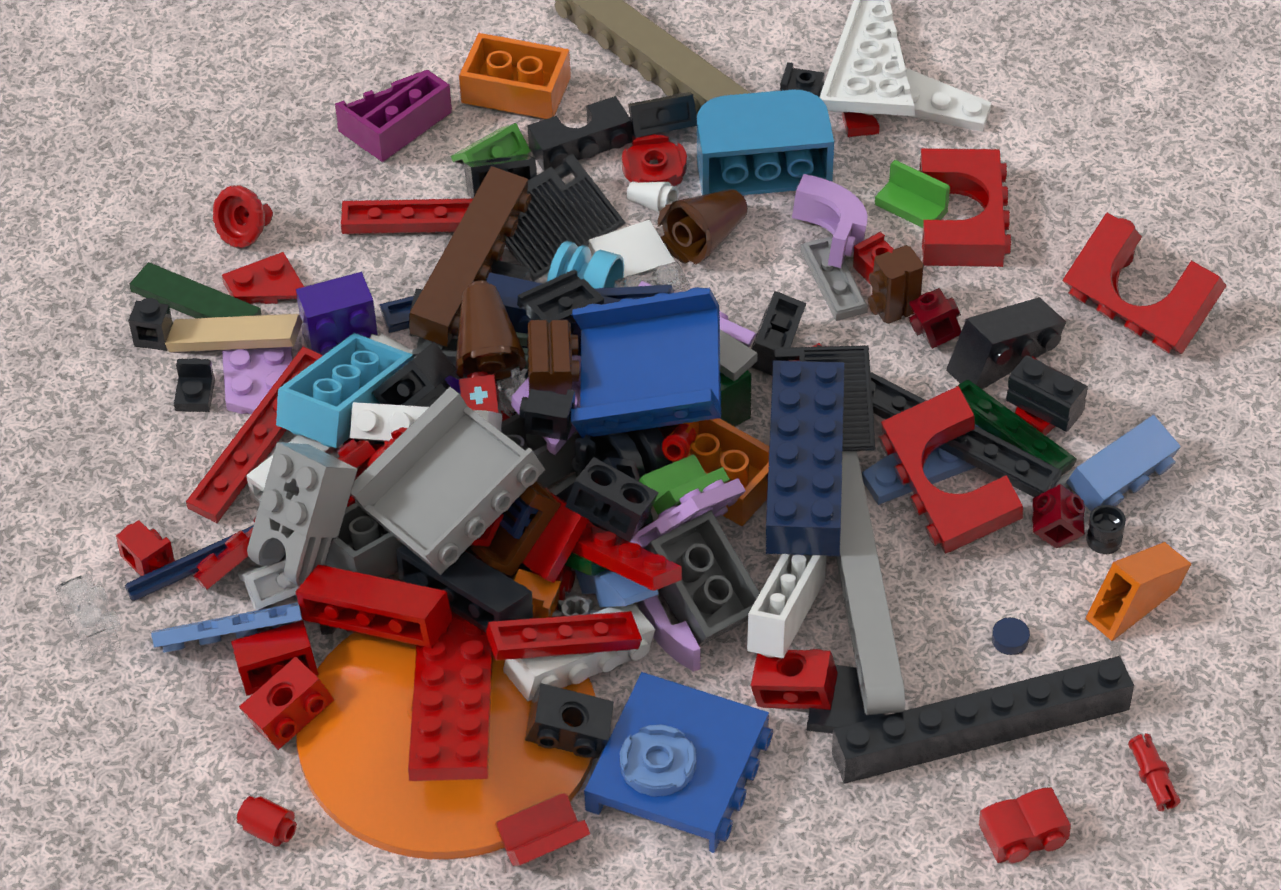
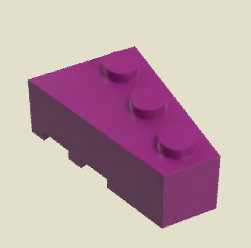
[335,69,452,162]

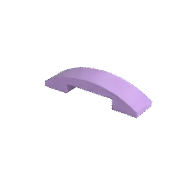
[637,596,700,672]

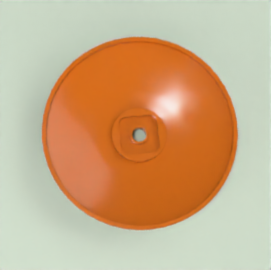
[296,632,596,859]

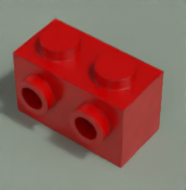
[231,620,319,696]

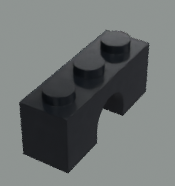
[527,96,632,171]

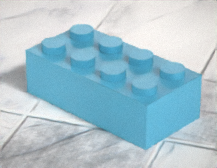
[276,333,413,448]

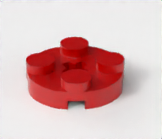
[622,134,687,186]

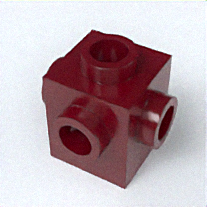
[909,288,961,349]
[1032,484,1085,548]

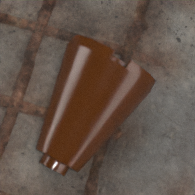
[658,189,748,265]
[455,280,527,381]

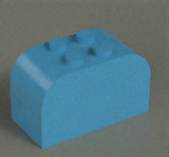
[697,90,834,195]

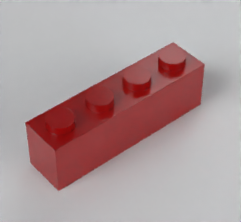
[295,564,453,648]

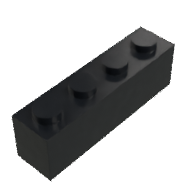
[396,545,533,632]

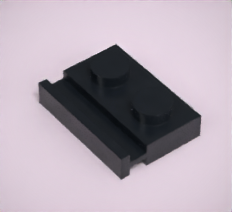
[517,269,604,324]

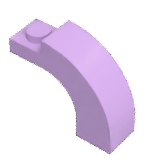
[792,174,868,268]

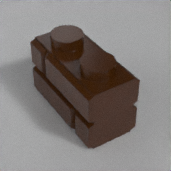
[868,245,924,324]
[527,320,579,395]

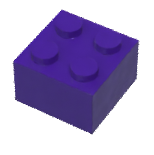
[296,272,378,355]

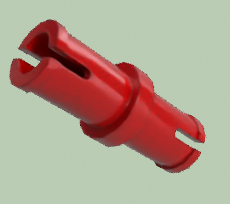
[1128,733,1181,811]

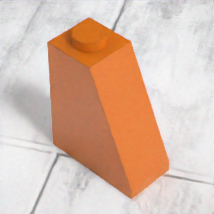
[1085,542,1192,641]

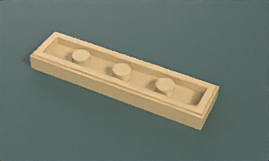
[165,314,303,352]

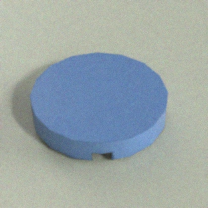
[620,725,696,796]

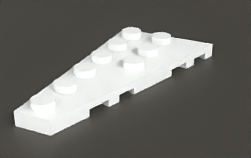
[819,0,915,116]

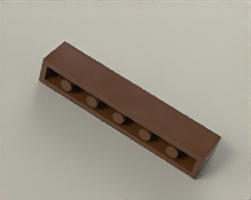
[409,166,531,347]

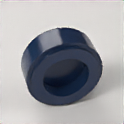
[992,617,1030,655]

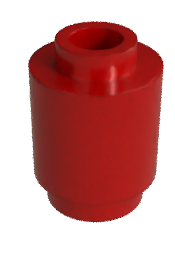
[236,796,297,847]

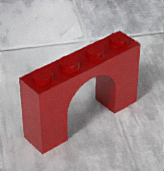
[919,148,1011,267]
[1062,212,1227,354]
[879,386,1023,554]

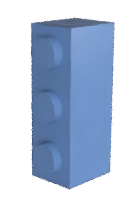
[1066,415,1181,512]

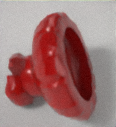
[213,185,273,248]

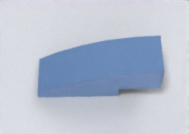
[575,569,659,607]

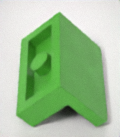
[451,123,531,162]
[874,160,950,228]
[639,455,730,515]

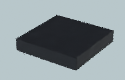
[807,665,886,734]

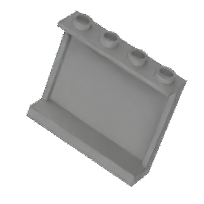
[350,387,545,575]

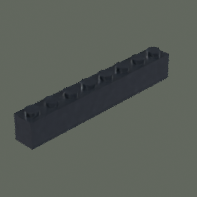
[832,656,1134,784]

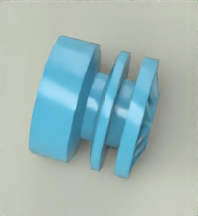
[547,241,624,289]

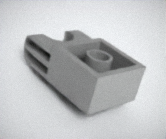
[247,442,357,587]

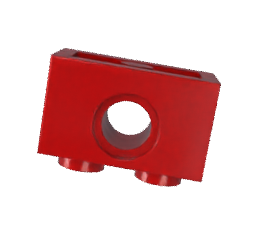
[750,649,838,710]
[239,656,335,750]

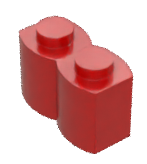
[979,787,1071,863]

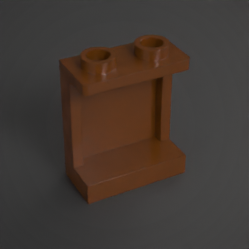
[466,481,561,577]

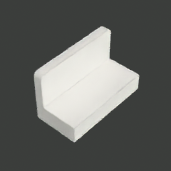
[237,554,299,610]

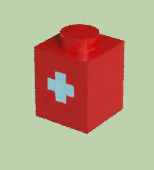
[459,372,501,414]

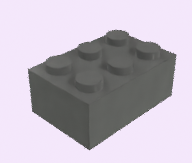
[644,510,760,647]

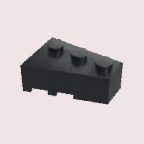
[946,297,1066,389]

